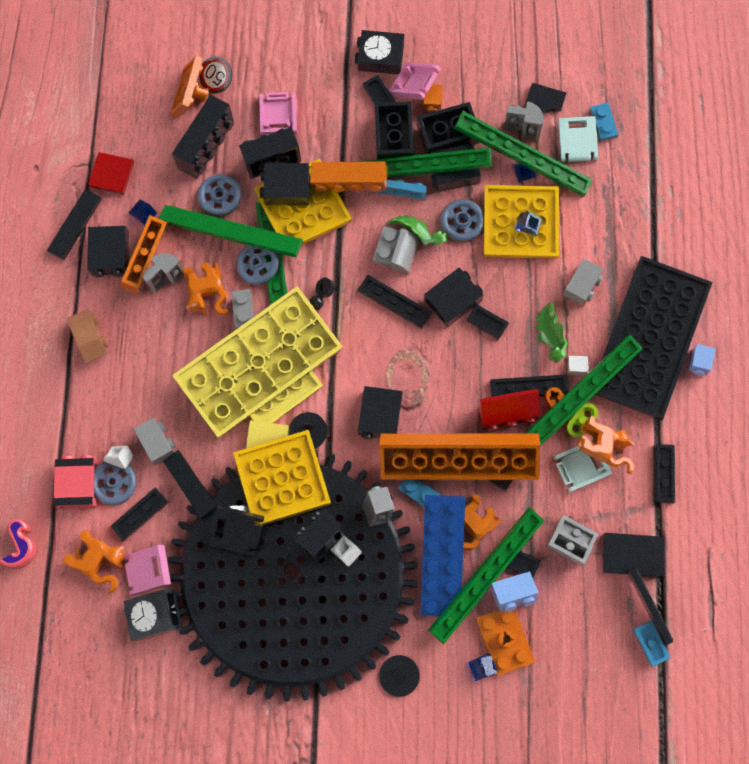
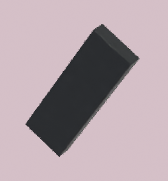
[654,444,675,504]
[110,487,169,541]

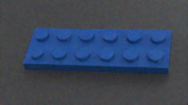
[420,495,465,616]

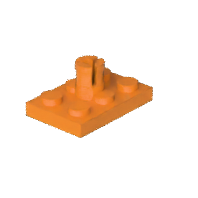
[170,56,209,118]
[475,610,535,676]

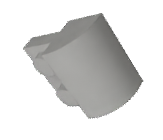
[504,102,543,141]
[373,226,419,275]
[142,253,184,294]
[547,515,598,567]

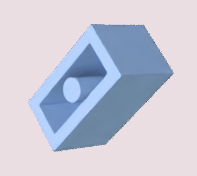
[491,571,538,613]

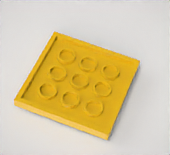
[253,158,352,245]
[484,185,559,259]
[233,430,331,525]

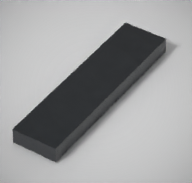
[47,189,102,260]
[358,275,432,329]
[490,374,569,397]
[163,450,217,520]
[626,567,673,645]

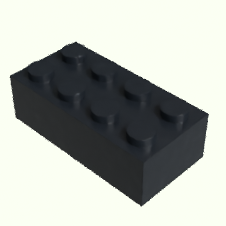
[172,94,234,179]

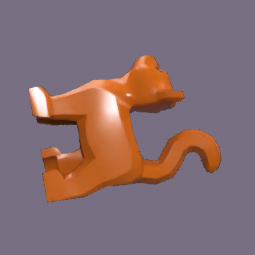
[183,262,231,316]
[577,416,634,474]
[463,493,501,561]
[62,529,124,593]

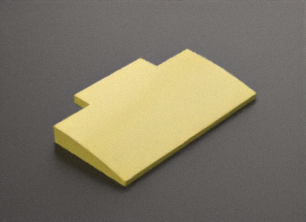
[172,286,343,439]

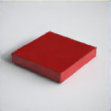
[88,152,134,195]

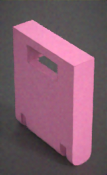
[389,63,441,100]
[259,92,297,136]
[124,545,171,596]

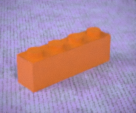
[310,162,387,192]
[120,215,167,294]

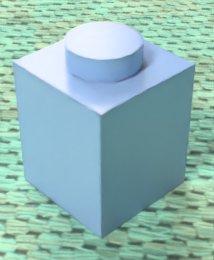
[688,344,716,376]

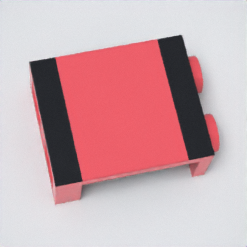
[53,455,98,509]

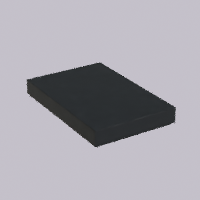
[603,533,665,577]

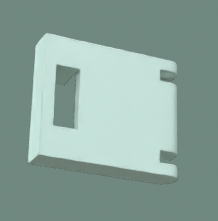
[558,116,598,162]
[552,440,612,493]

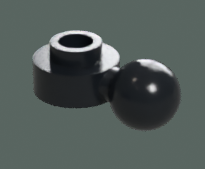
[309,277,335,310]

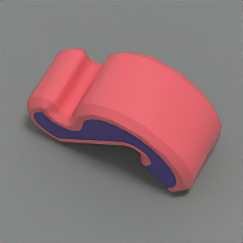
[0,519,37,569]

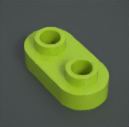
[566,403,598,439]

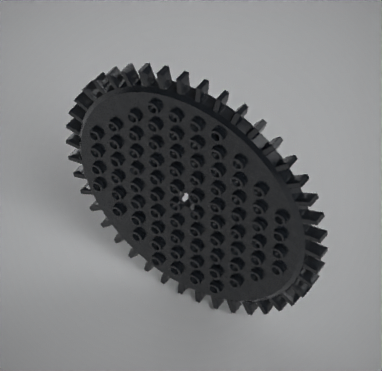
[167,450,418,701]

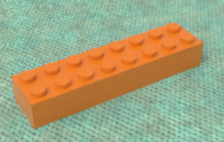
[379,434,540,480]

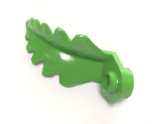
[386,215,447,246]
[535,302,568,363]

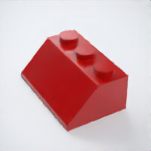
[478,389,541,432]

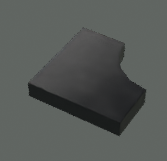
[524,83,567,115]

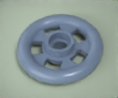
[198,174,242,216]
[440,199,484,241]
[237,245,279,285]
[94,462,137,506]

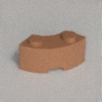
[68,309,108,363]

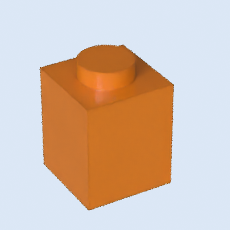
[423,84,443,113]

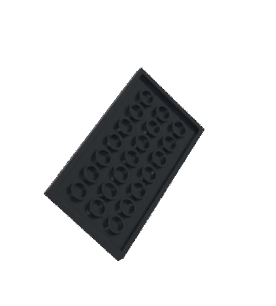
[595,256,713,421]

